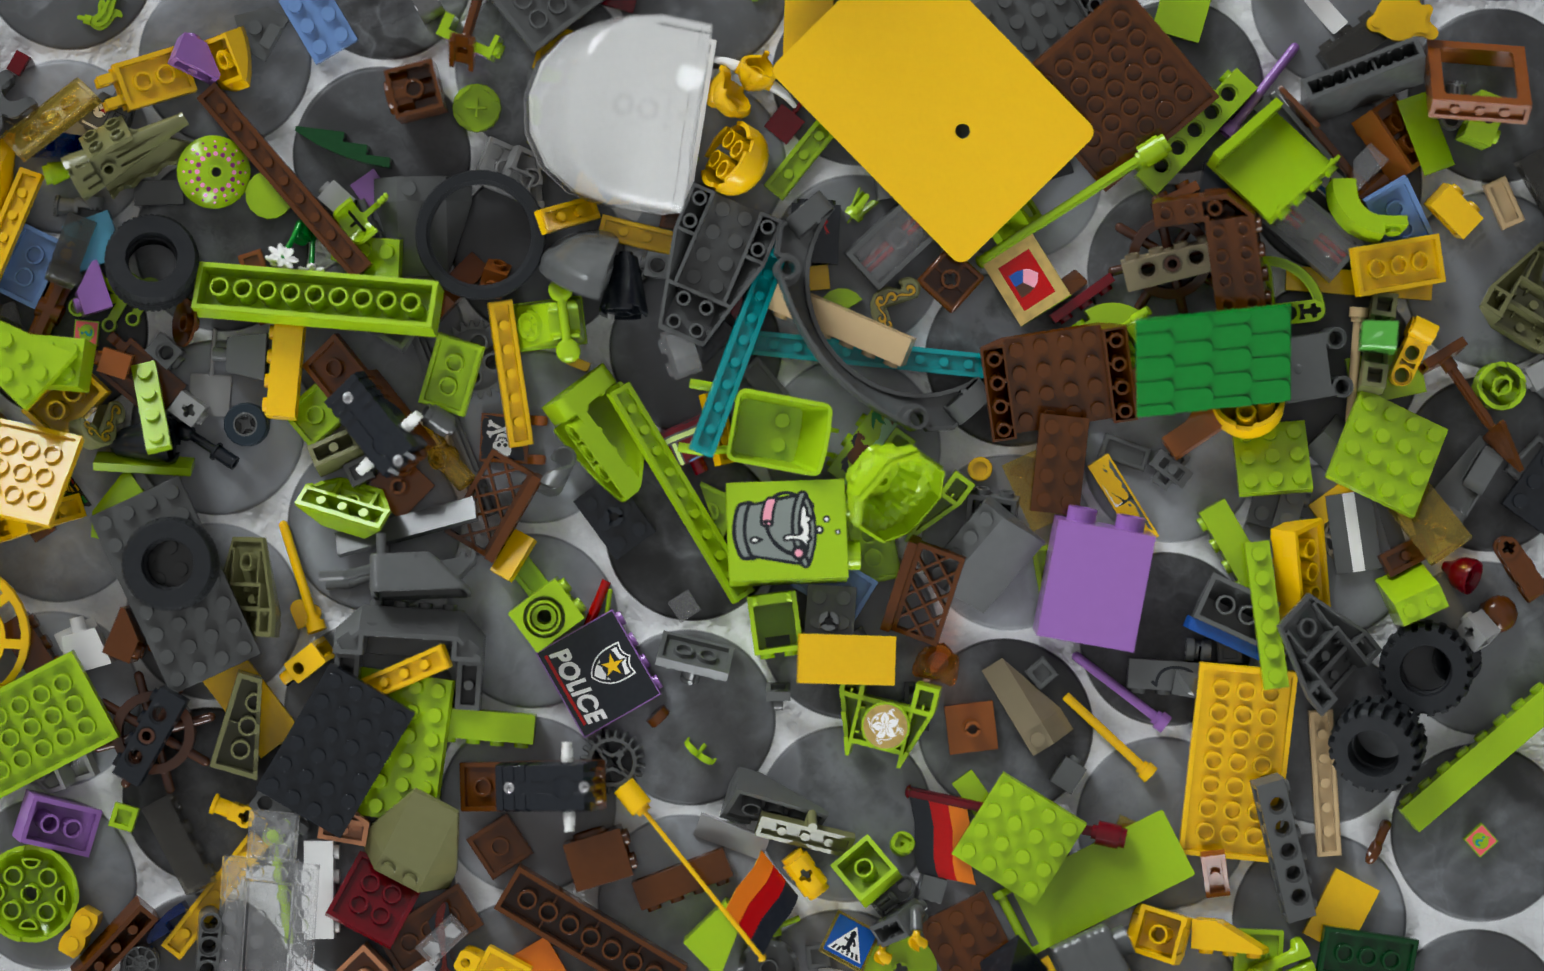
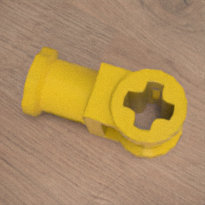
[209,793,260,828]

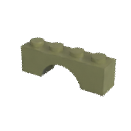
[1357,292,1399,395]

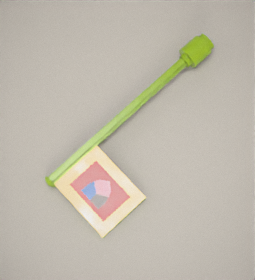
[975,134,1173,327]

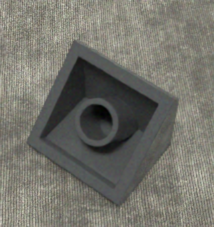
[1308,414,1346,471]

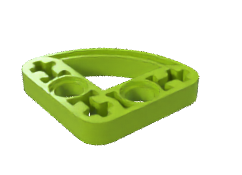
[1263,256,1326,324]

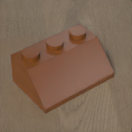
[1351,94,1420,182]

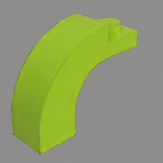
[1325,178,1409,243]
[1071,303,1148,347]

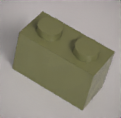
[307,429,364,477]

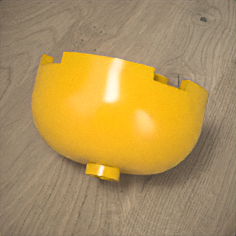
[701,121,769,196]
[1213,402,1285,439]

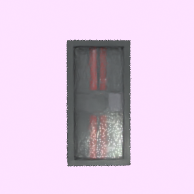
[1258,196,1364,283]
[843,202,934,290]

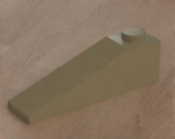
[981,658,1073,756]

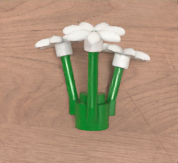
[265,220,325,272]

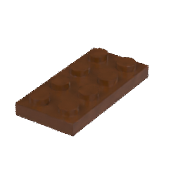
[1029,413,1090,515]
[381,882,485,971]

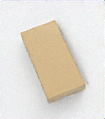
[1482,176,1525,231]

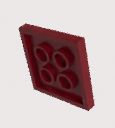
[325,850,421,949]

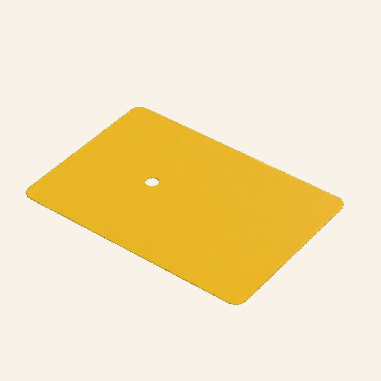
[773,0,1094,262]

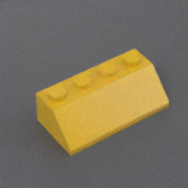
[1270,518,1331,621]

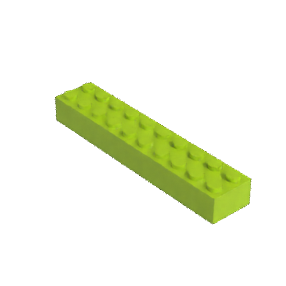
[191,261,444,338]

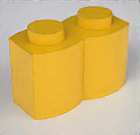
[58,904,103,959]

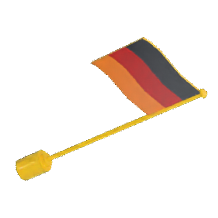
[614,778,798,962]

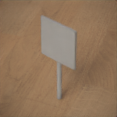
[187,328,232,417]

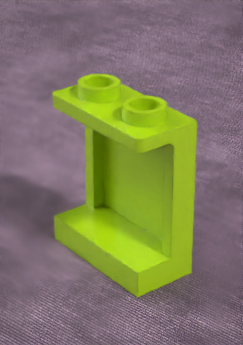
[436,12,506,62]

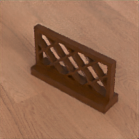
[444,448,543,563]
[880,534,967,647]

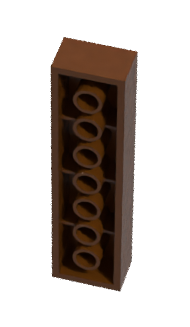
[494,863,688,971]

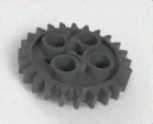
[452,320,500,399]

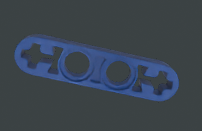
[1182,615,1259,661]

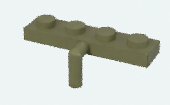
[755,810,855,857]

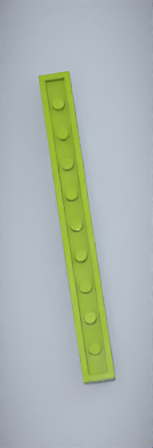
[607,382,755,604]

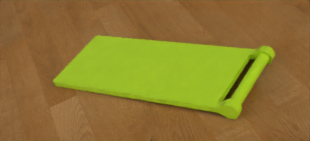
[992,810,1195,954]

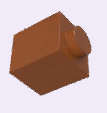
[94,347,134,380]

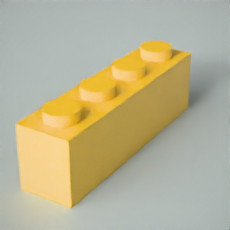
[262,324,307,421]

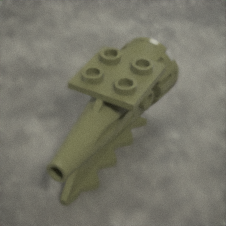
[60,112,191,201]

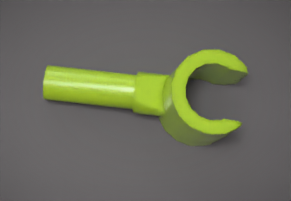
[773,915,801,937]

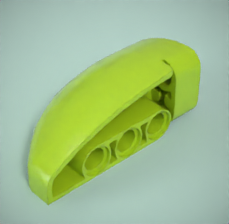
[542,363,644,502]

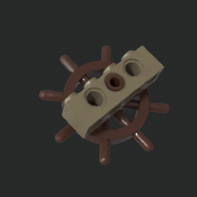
[1108,196,1213,315]

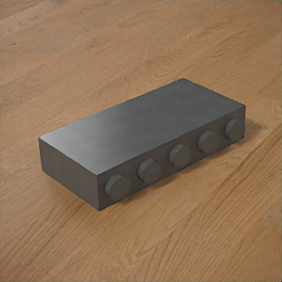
[1301,36,1426,123]

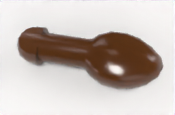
[1365,819,1392,864]

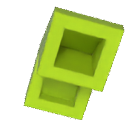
[992,198,1042,244]

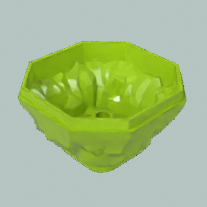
[846,443,945,543]

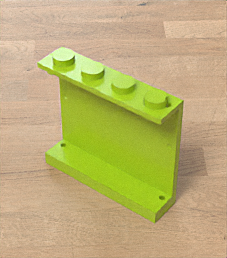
[1206,97,1341,225]

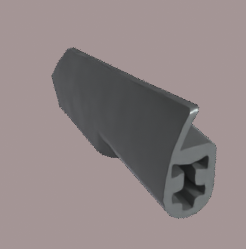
[1415,435,1504,538]

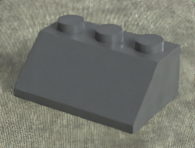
[1191,572,1281,646]

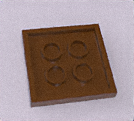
[923,890,1008,971]

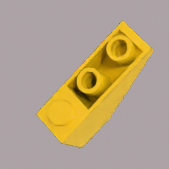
[1191,917,1269,959]

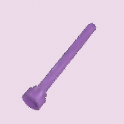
[1218,43,1299,139]
[1072,652,1172,733]

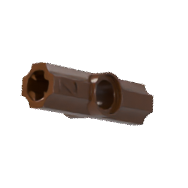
[28,273,76,336]

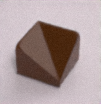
[1061,270,1087,297]

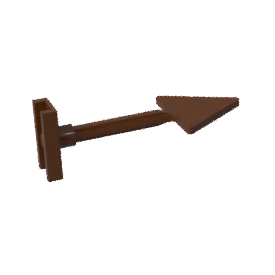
[449,0,483,72]
[1278,85,1391,205]
[1418,336,1524,472]

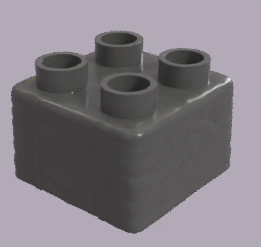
[1050,924,1141,971]

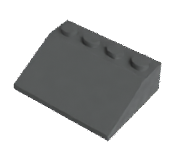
[923,495,1045,614]

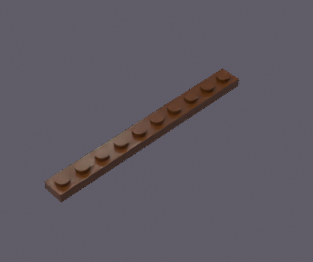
[197,82,374,275]

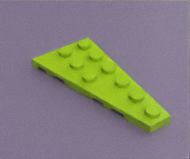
[0,321,78,410]

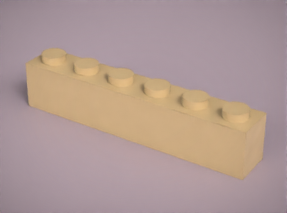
[768,284,917,369]

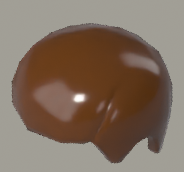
[1478,595,1518,633]

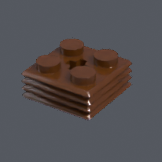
[917,250,984,313]

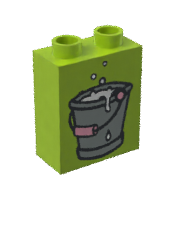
[725,479,861,587]

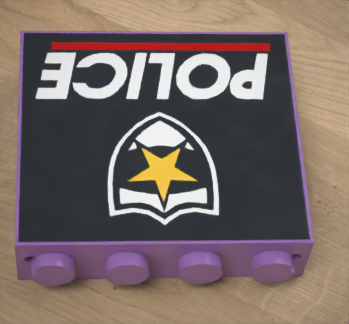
[536,609,663,738]

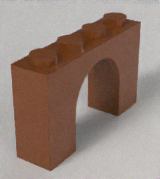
[1132,367,1222,461]

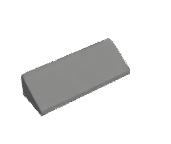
[693,812,770,859]

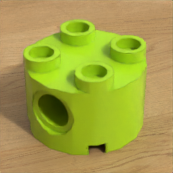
[1471,361,1526,411]

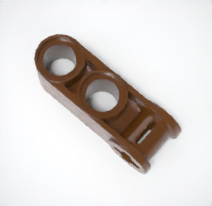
[1493,536,1544,603]

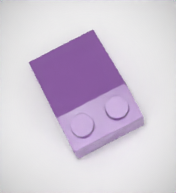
[12,789,103,857]

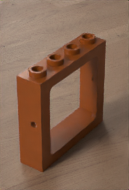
[1424,39,1532,125]

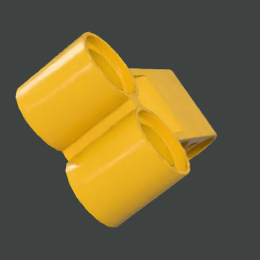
[1388,315,1440,386]

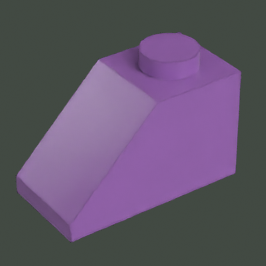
[167,32,221,85]
[72,260,113,318]

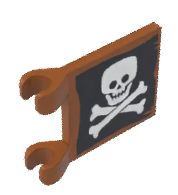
[479,413,548,465]

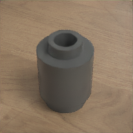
[420,403,457,437]

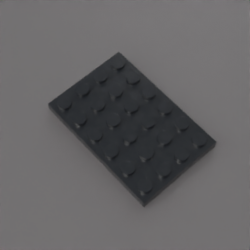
[255,662,416,838]

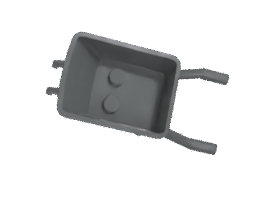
[319,533,478,601]

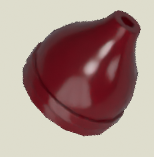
[1441,557,1483,595]

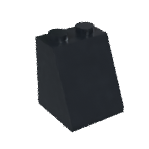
[980,935,1048,971]

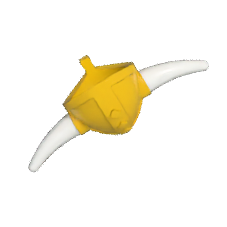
[713,50,797,108]

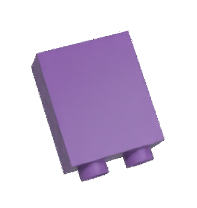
[1033,505,1156,653]

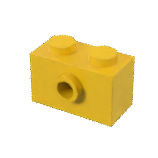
[1423,183,1484,239]

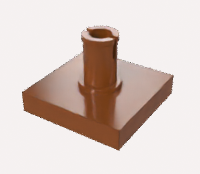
[368,466,436,516]
[944,700,998,755]

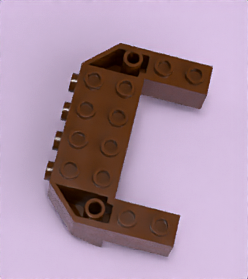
[1152,188,1272,311]

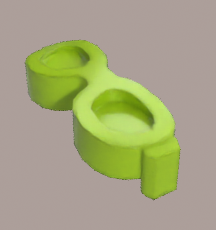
[684,737,717,765]

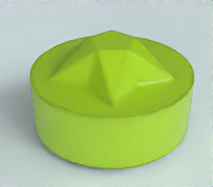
[889,831,915,857]

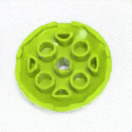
[0,845,79,943]

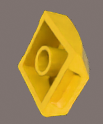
[204,26,252,92]
[1127,903,1193,965]

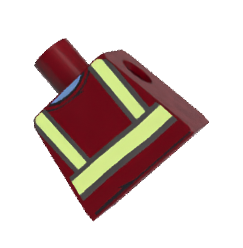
[660,414,709,476]

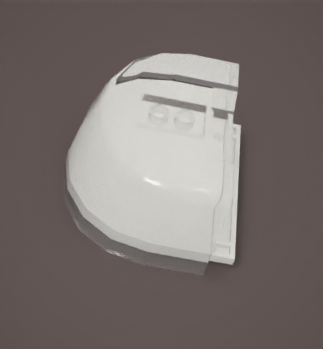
[523,15,717,216]

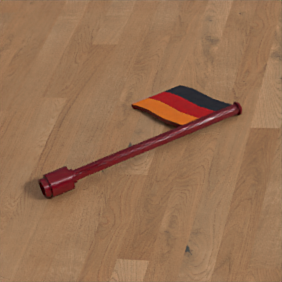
[905,784,1128,885]

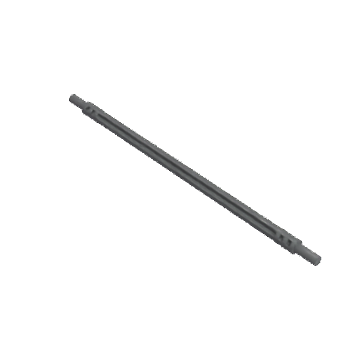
[356,198,496,517]

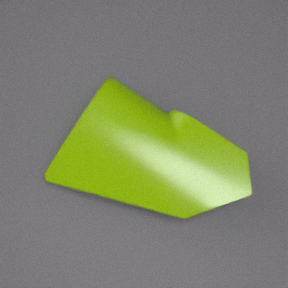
[91,472,145,539]

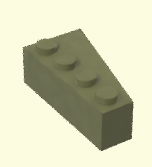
[209,669,262,780]

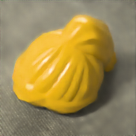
[707,65,751,119]

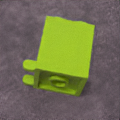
[747,589,801,660]

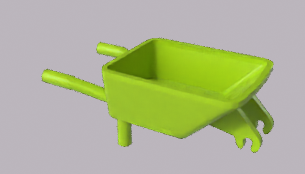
[677,378,839,476]

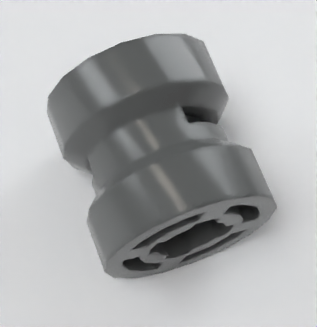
[1184,637,1212,662]

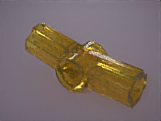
[423,426,475,491]

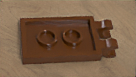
[94,331,187,411]

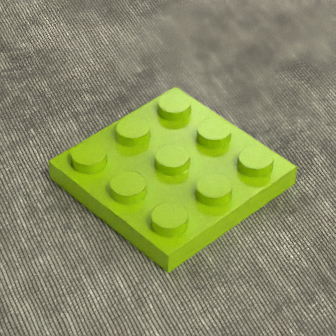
[1231,420,1313,497]

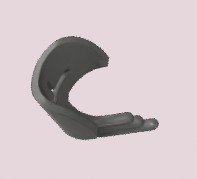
[522,446,577,497]

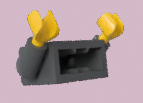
[869,898,928,966]

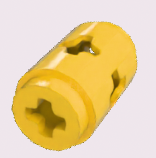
[781,847,829,901]

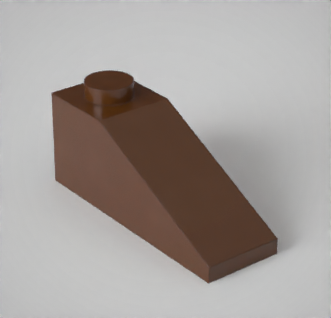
[439,252,486,322]

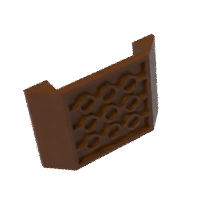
[980,322,1138,442]

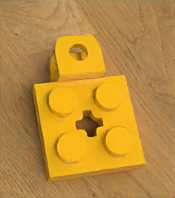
[454,944,533,971]

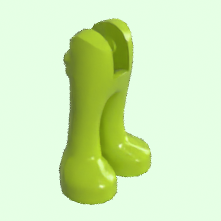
[1246,936,1316,971]

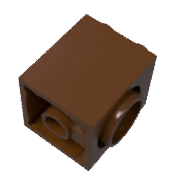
[383,58,449,124]
[563,824,638,892]

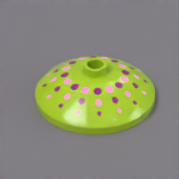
[176,135,251,209]

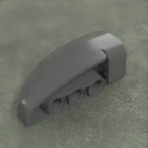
[539,230,619,300]

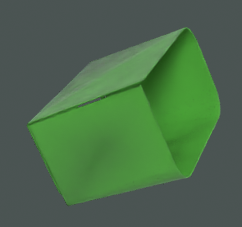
[1358,320,1399,355]

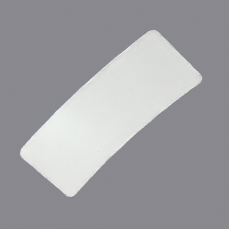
[1304,0,1348,34]

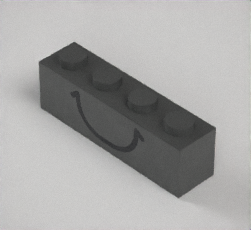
[1125,657,1199,696]

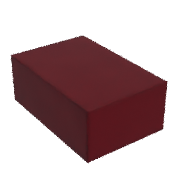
[6,50,31,77]

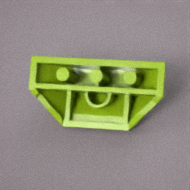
[294,477,391,539]

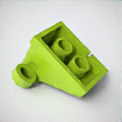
[513,281,588,363]

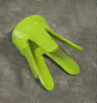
[844,187,879,224]

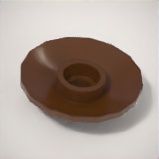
[172,298,200,347]

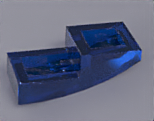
[146,900,190,944]

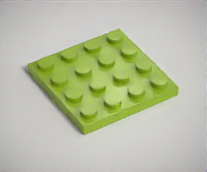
[1325,391,1448,518]
[952,771,1087,906]

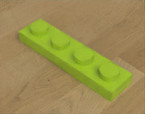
[131,360,172,455]

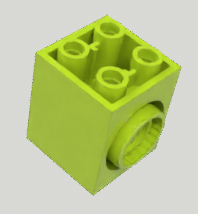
[508,576,587,653]

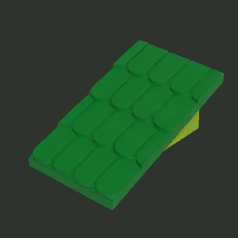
[1136,303,1291,417]

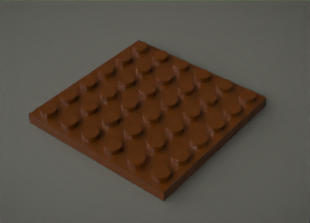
[1032,0,1219,192]

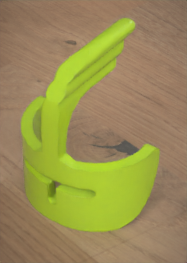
[333,193,389,245]

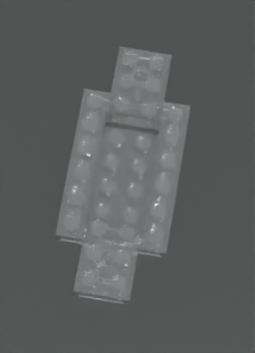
[218,809,320,971]

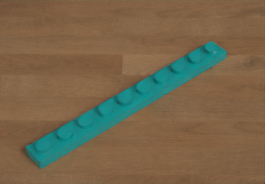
[688,240,785,458]
[751,331,984,379]

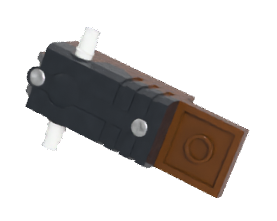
[302,333,437,478]
[459,742,607,832]

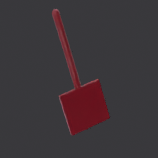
[764,102,805,145]

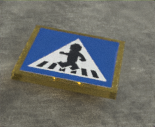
[818,910,877,971]

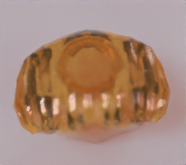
[912,643,960,687]

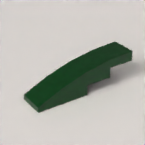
[295,126,393,169]

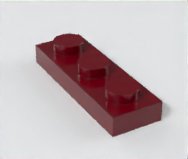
[1048,273,1115,325]

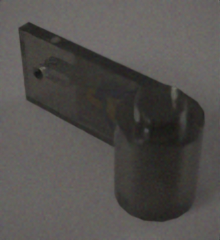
[44,212,97,290]

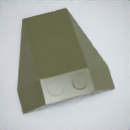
[1479,241,1544,355]
[224,537,281,638]
[363,788,459,892]

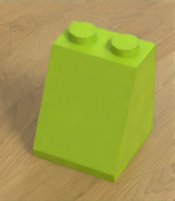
[1374,562,1449,626]
[683,896,738,971]

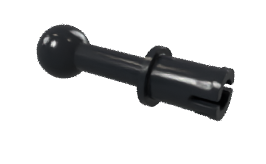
[176,422,240,470]

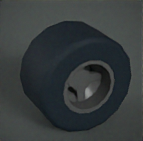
[224,403,270,446]

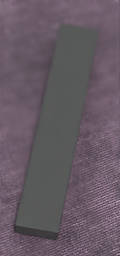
[335,496,479,558]

